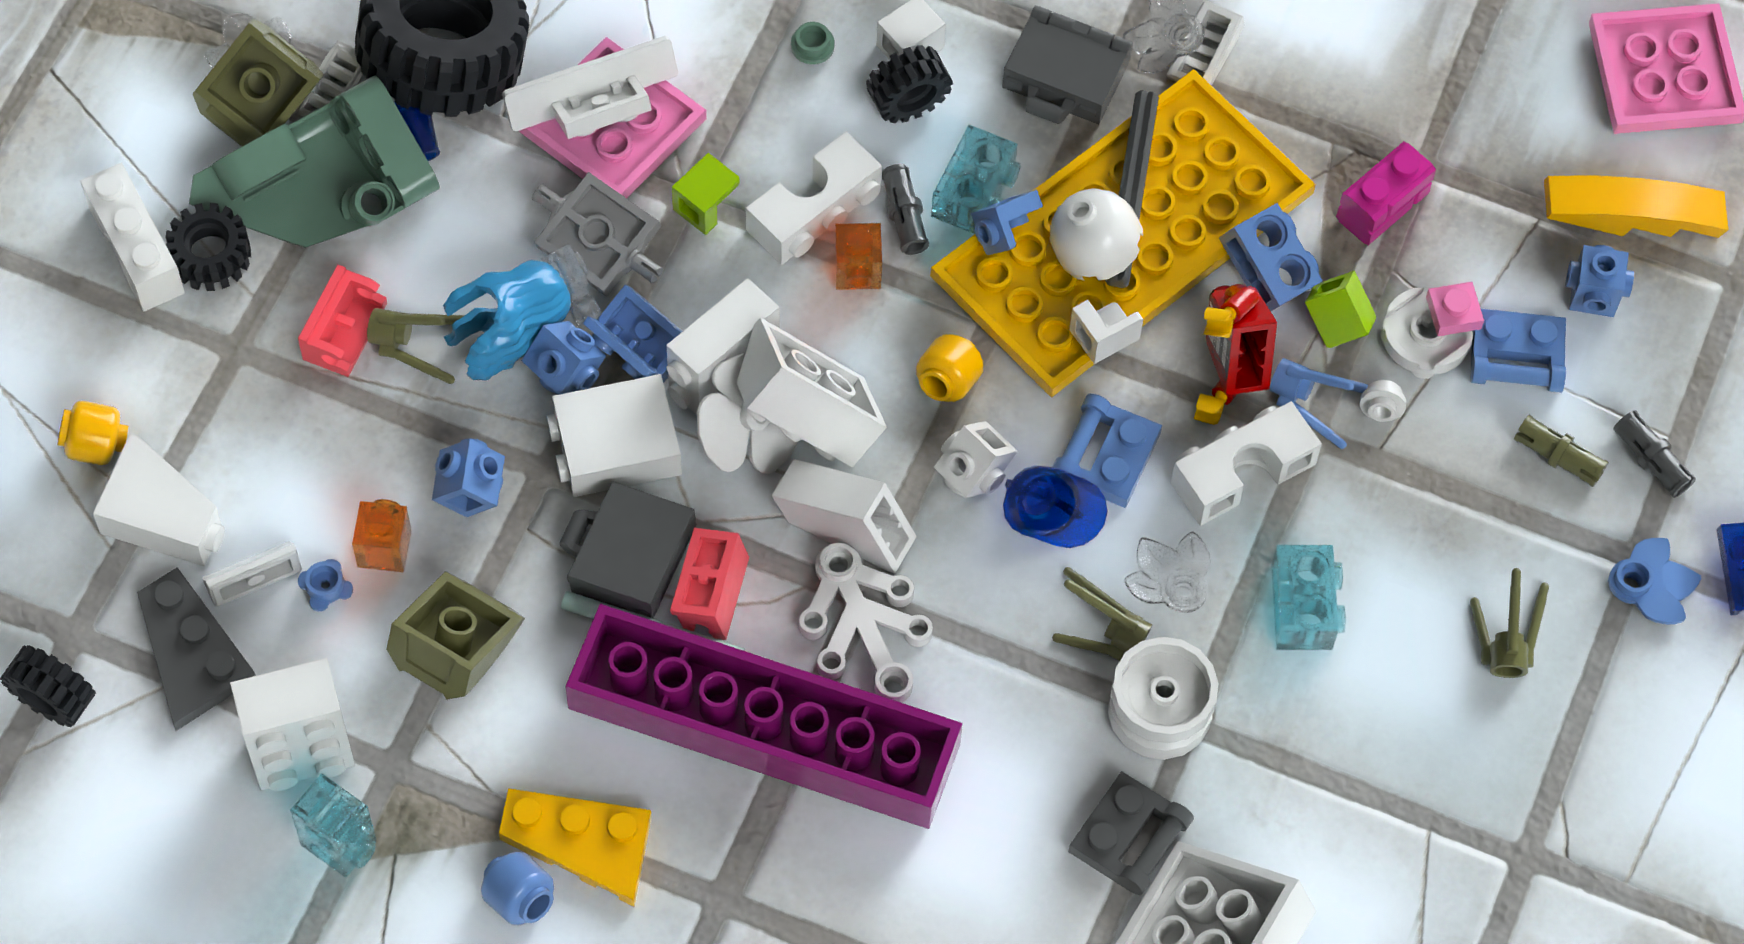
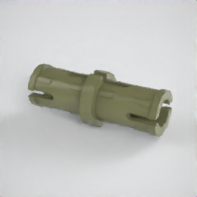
[1514,414,1609,487]

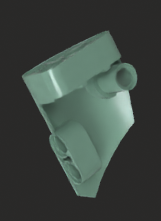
[189,76,440,248]

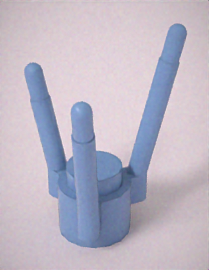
[1269,358,1368,449]

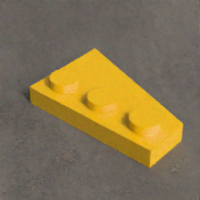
[499,788,652,907]

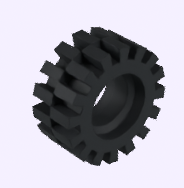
[866,45,953,123]
[165,203,251,291]
[0,645,96,727]

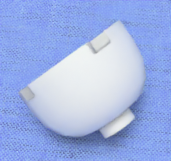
[1050,188,1143,281]

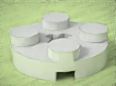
[1380,287,1473,379]

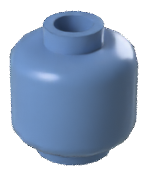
[481,852,554,925]

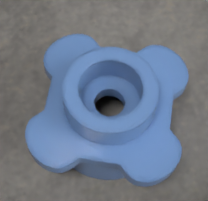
[298,559,353,611]

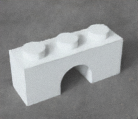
[746,131,882,265]
[80,162,185,312]
[1170,401,1322,526]

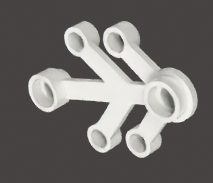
[799,543,933,703]

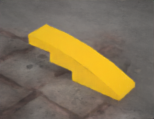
[1544,175,1729,238]

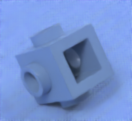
[1565,245,1634,317]
[521,321,606,395]
[432,438,505,517]

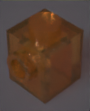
[835,223,882,290]
[352,499,412,572]

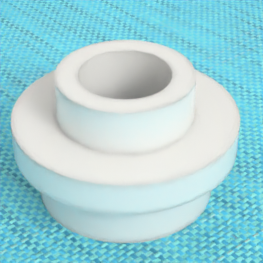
[1360,380,1406,422]

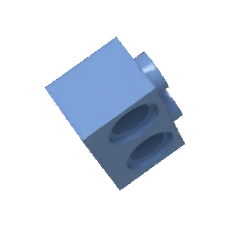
[1219,203,1323,311]

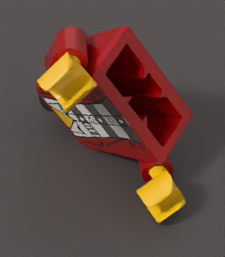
[1194,284,1277,425]

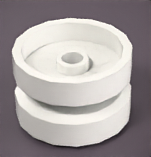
[1108,637,1219,760]

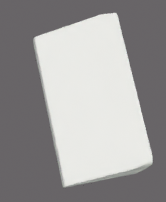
[202,541,302,607]

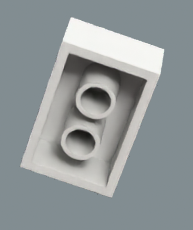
[230,658,355,791]

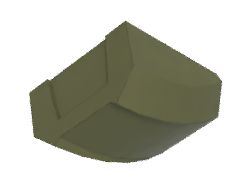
[192,18,324,146]
[386,571,525,700]

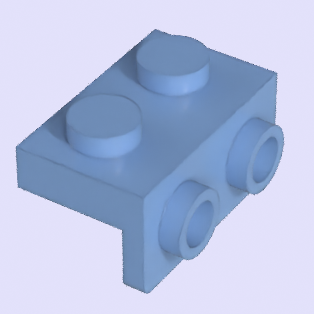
[583,284,683,383]

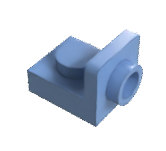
[971,190,1043,255]

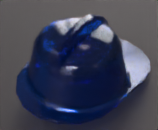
[1003,465,1108,548]

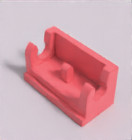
[298,264,387,377]
[670,528,749,640]

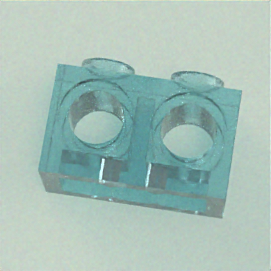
[931,124,1021,234]
[1271,545,1346,650]
[290,773,377,878]

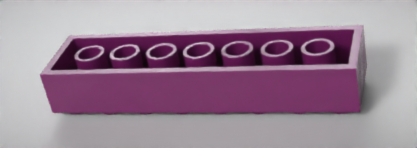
[565,604,963,829]

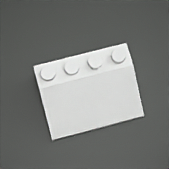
[1116,841,1317,944]

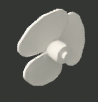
[697,353,798,474]

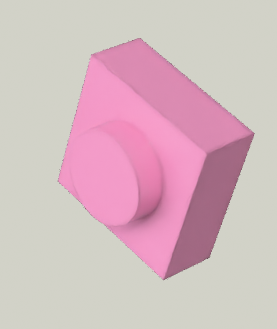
[1426,282,1484,337]

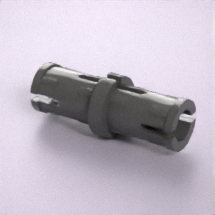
[882,164,929,255]
[1613,410,1696,498]

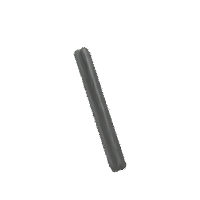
[1105,90,1159,288]

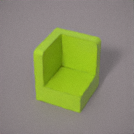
[672,153,740,235]
[1305,270,1376,348]

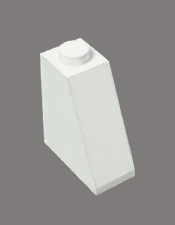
[93,434,225,566]
[772,459,917,573]

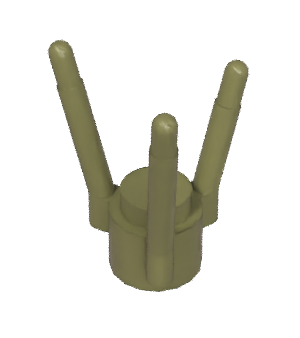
[367,308,465,384]
[1052,567,1153,661]
[1470,568,1549,678]

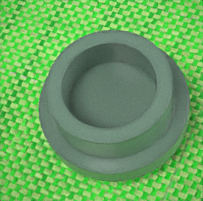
[791,22,835,64]

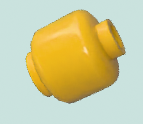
[916,334,983,402]
[57,401,129,465]

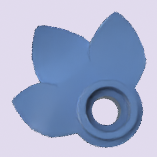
[1608,538,1702,625]

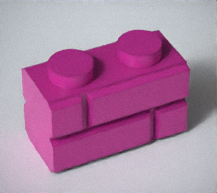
[1336,141,1436,245]

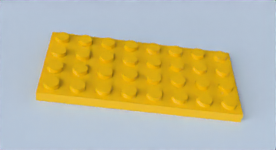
[930,69,1316,398]

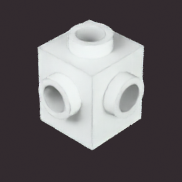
[934,421,1018,498]

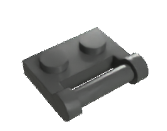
[1068,771,1194,895]

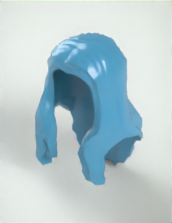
[443,260,571,381]

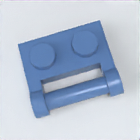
[1470,309,1566,393]
[1050,394,1162,508]

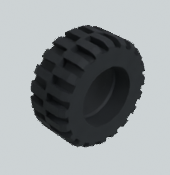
[355,0,529,117]

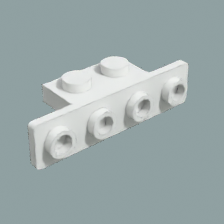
[502,35,678,139]

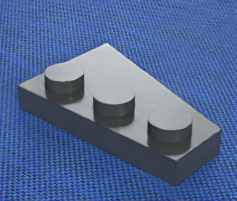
[137,567,256,731]

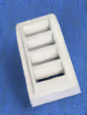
[1166,0,1245,86]
[290,40,367,122]

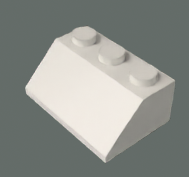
[736,318,887,467]

